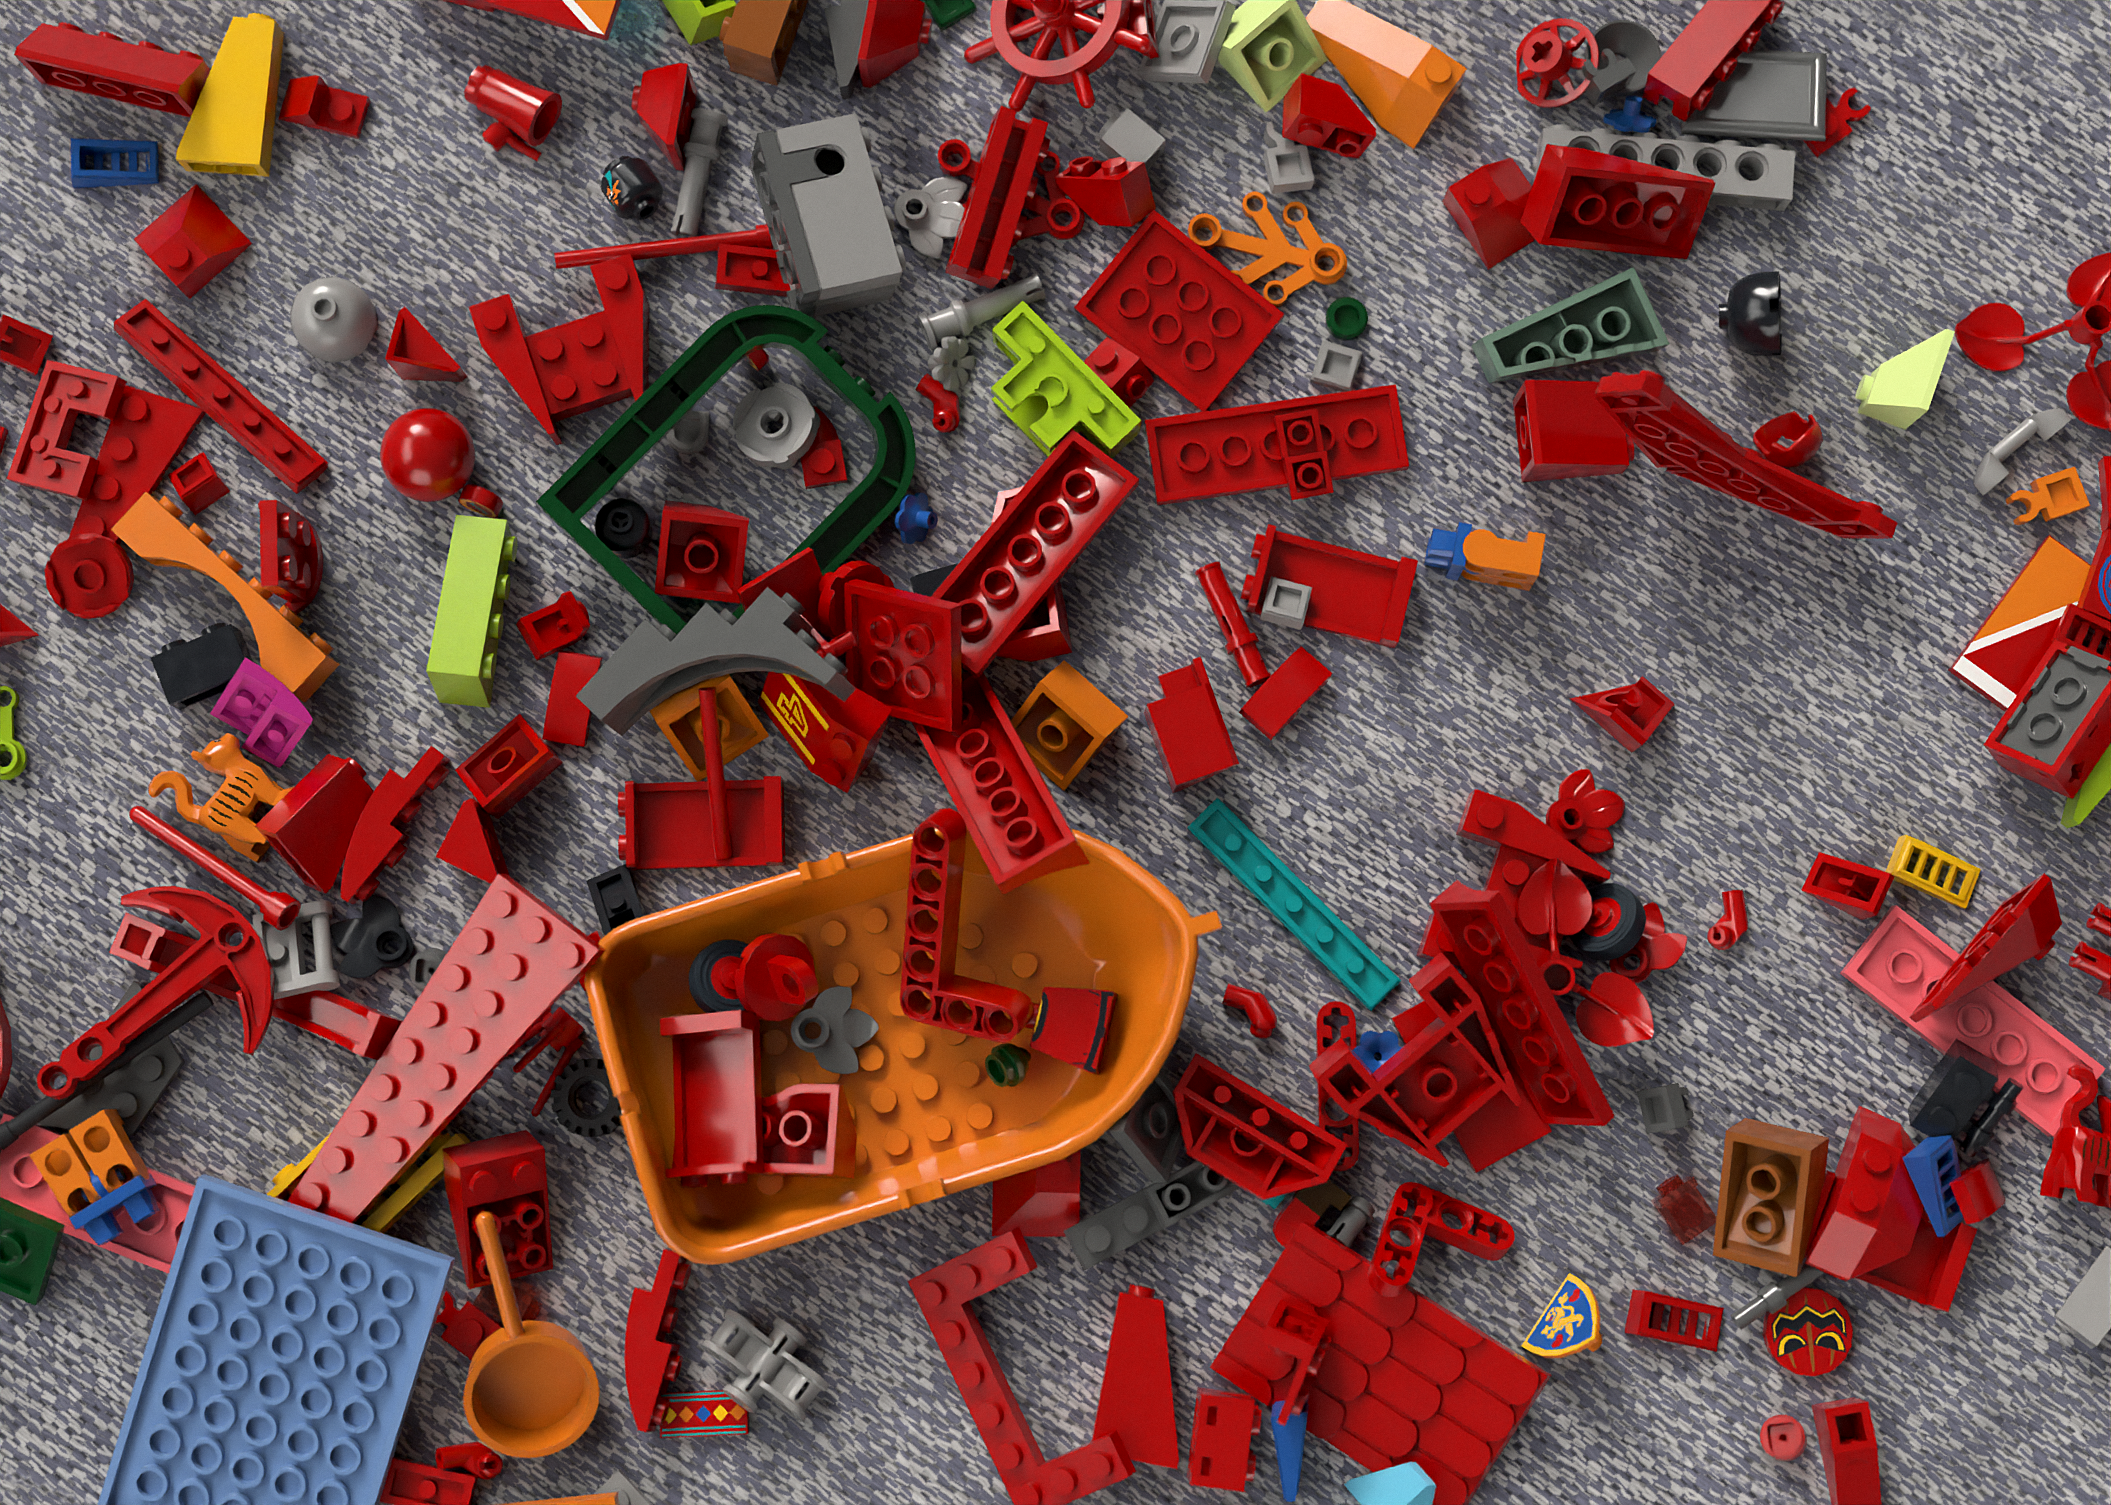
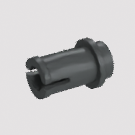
[1326,1196,1375,1248]

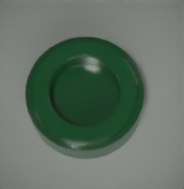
[1325,297,1368,341]

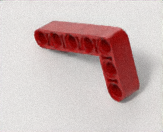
[900,808,1034,1043]

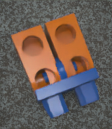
[1424,522,1546,591]
[29,1109,159,1246]

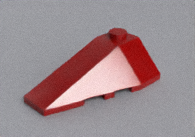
[672,1084,857,1179]

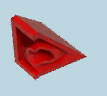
[1570,676,1674,753]

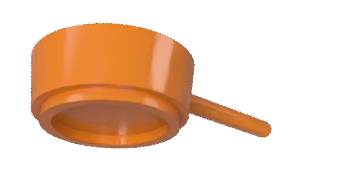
[463,1212,599,1458]

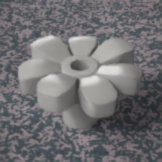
[928,336,975,391]

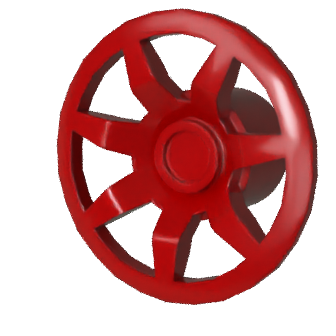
[1516,18,1600,108]

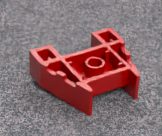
[469,253,649,445]
[1416,789,1611,971]
[1308,952,1522,1168]

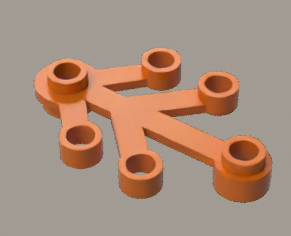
[1187,191,1347,307]

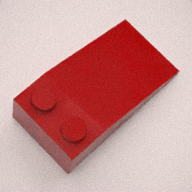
[1520,144,1716,259]

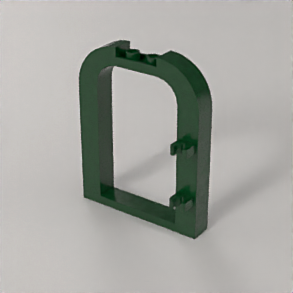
[536,305,916,677]

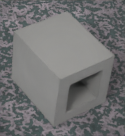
[1099,108,1166,171]

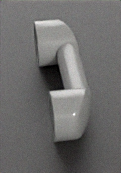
[1974,408,2072,495]

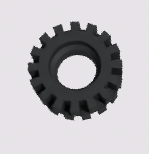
[550,1058,622,1137]

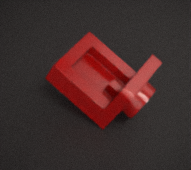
[1083,336,1154,408]
[516,590,590,661]

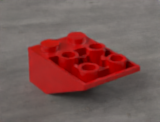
[442,1130,553,1289]

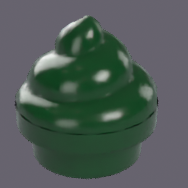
[985,1043,1031,1087]

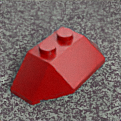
[1173,1053,1348,1200]
[1804,1106,1924,1282]

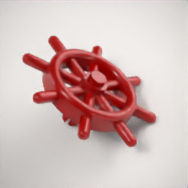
[964,0,1152,112]

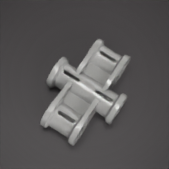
[701,1309,829,1422]

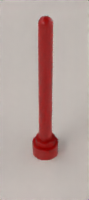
[129,806,301,931]

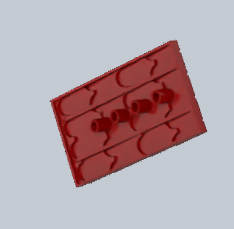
[1209,1222,1552,1505]

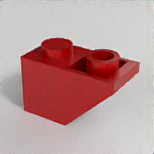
[1282,73,1376,159]
[1054,156,1156,227]

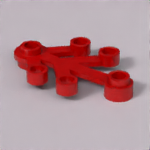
[937,139,1085,248]

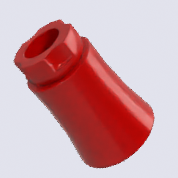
[464,65,562,147]

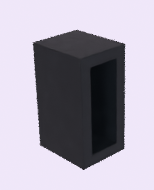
[150,623,253,710]

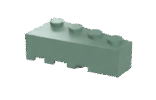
[1472,267,1670,384]

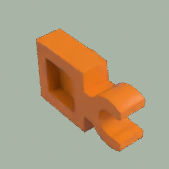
[2005,466,2090,525]

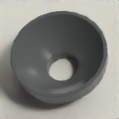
[1584,20,1661,97]

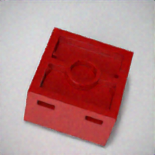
[1187,1387,1262,1492]

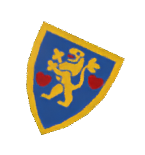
[1522,1273,1602,1358]

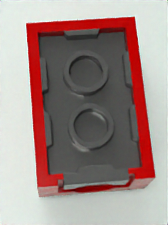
[1983,639,2111,799]

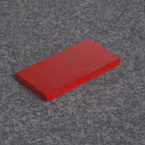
[1391,977,1552,1173]

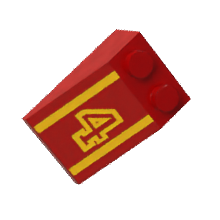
[758,671,893,793]

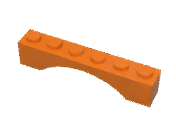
[111,492,340,702]

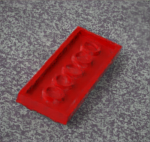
[1144,384,1409,506]

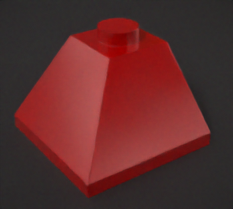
[858,0,932,88]
[632,63,697,171]
[1442,157,1536,270]
[134,184,252,299]
[654,500,749,604]
[992,1149,1081,1237]

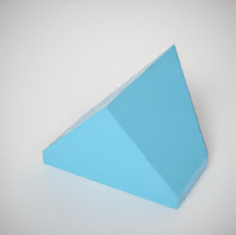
[1344,1462,1436,1505]

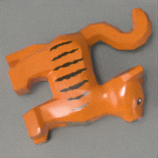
[148,733,294,863]

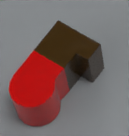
[1273,1179,1351,1247]

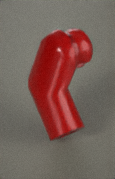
[1222,984,1277,1039]

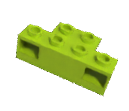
[991,301,1141,458]

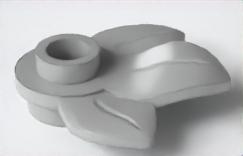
[894,177,967,258]

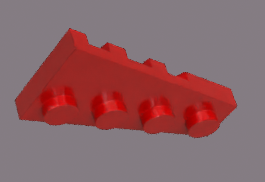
[68,385,206,544]

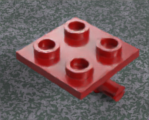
[736,547,857,660]

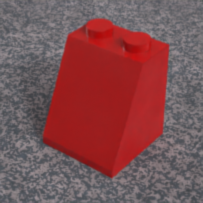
[1513,380,1634,483]

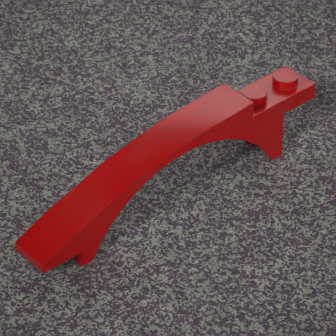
[109,912,403,1060]

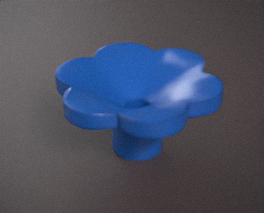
[1603,96,1657,133]
[895,492,938,544]
[1353,1030,1402,1072]

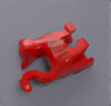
[2040,1065,2111,1208]

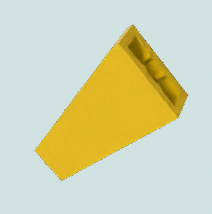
[176,13,284,177]

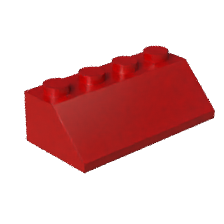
[14,22,211,118]

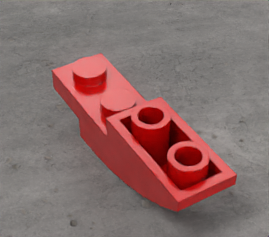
[340,745,450,904]
[624,1249,691,1433]

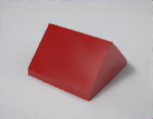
[1144,683,1239,793]
[455,714,563,819]
[435,798,510,884]

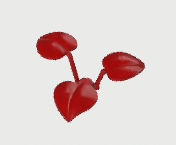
[1954,252,2111,431]
[1466,858,1654,1047]

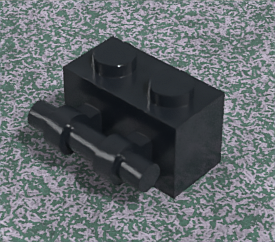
[1908,1039,2024,1158]

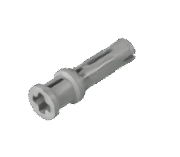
[670,108,728,237]
[917,273,1046,350]

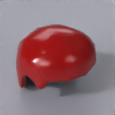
[1753,411,1823,469]

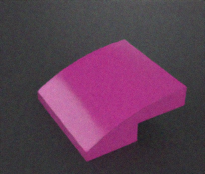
[210,657,313,768]

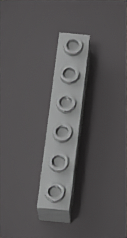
[1535,124,1795,211]

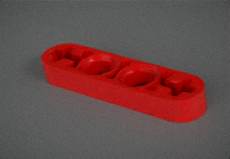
[1315,1001,1359,1172]

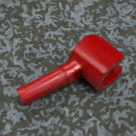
[482,122,542,162]

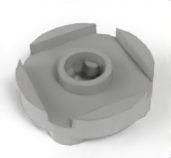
[733,382,820,469]

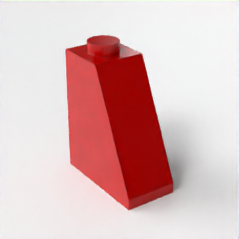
[255,754,373,894]

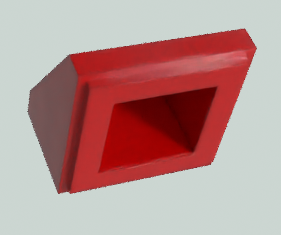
[168,452,231,515]

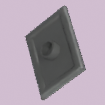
[1681,50,1827,141]

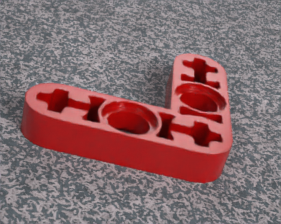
[1368,1182,1515,1297]

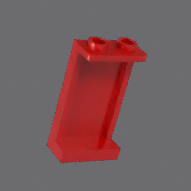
[1240,524,1418,648]
[618,776,786,870]
[660,1010,764,1188]
[1804,1170,1977,1312]

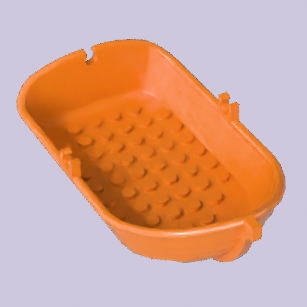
[584,827,1222,1265]

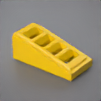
[1886,834,1981,909]

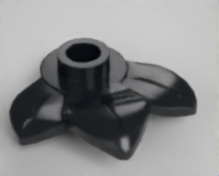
[330,894,414,979]

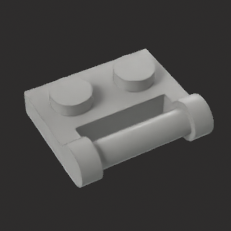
[252,900,340,1000]

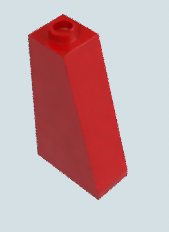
[1091,1284,1179,1469]

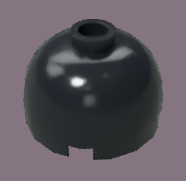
[1719,271,1782,356]

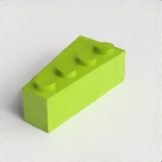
[426,515,517,708]

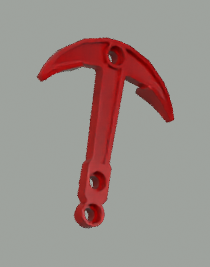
[37,886,274,1100]

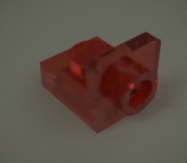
[1651,1174,1717,1245]
[473,1277,543,1321]

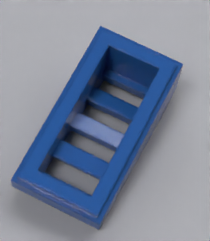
[71,138,159,188]
[1902,1135,1964,1237]
[1271,1399,1309,1502]

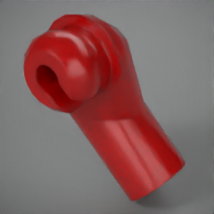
[916,373,961,433]
[1707,889,1748,950]
[435,1442,503,1480]

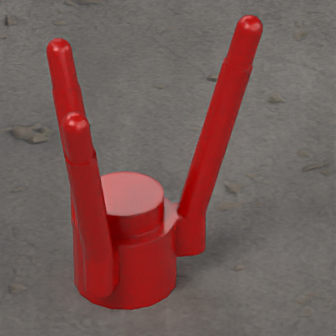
[513,1006,585,1117]

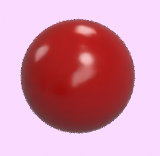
[380,408,475,502]

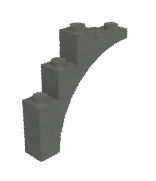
[576,587,856,736]

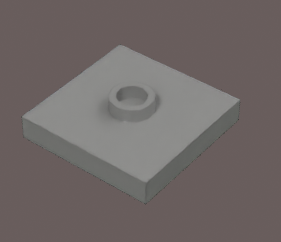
[1137,0,1236,84]

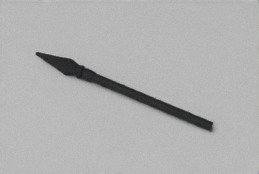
[0,991,214,1153]

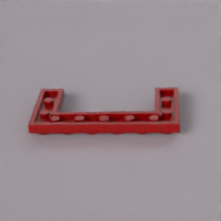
[908,1227,1136,1505]

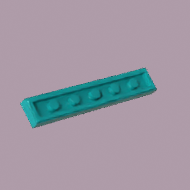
[1187,797,1401,1011]

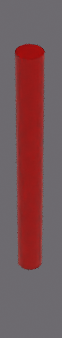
[698,687,732,859]

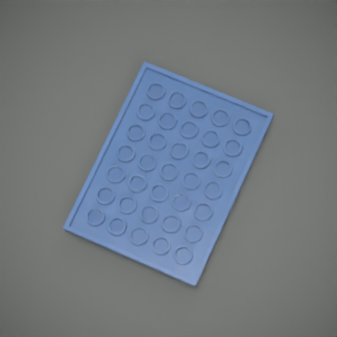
[97,1174,455,1505]

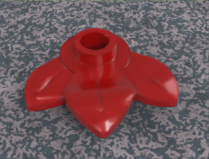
[1546,769,1625,854]
[1609,902,1687,984]

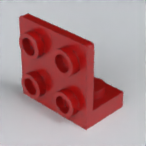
[1260,1299,1332,1426]

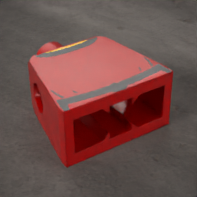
[1010,987,1118,1075]

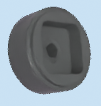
[409,948,447,991]

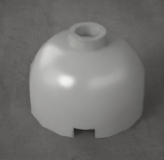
[290,276,378,363]

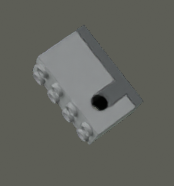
[749,113,906,317]

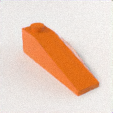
[1306,0,1467,150]

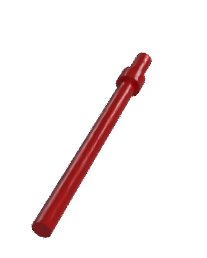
[554,224,773,269]

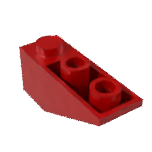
[1811,1397,1882,1505]

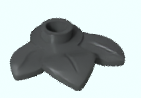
[791,987,879,1074]

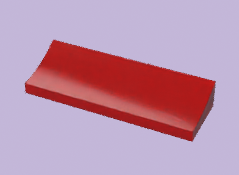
[931,429,1139,679]
[911,672,1091,895]
[1429,880,1615,1126]

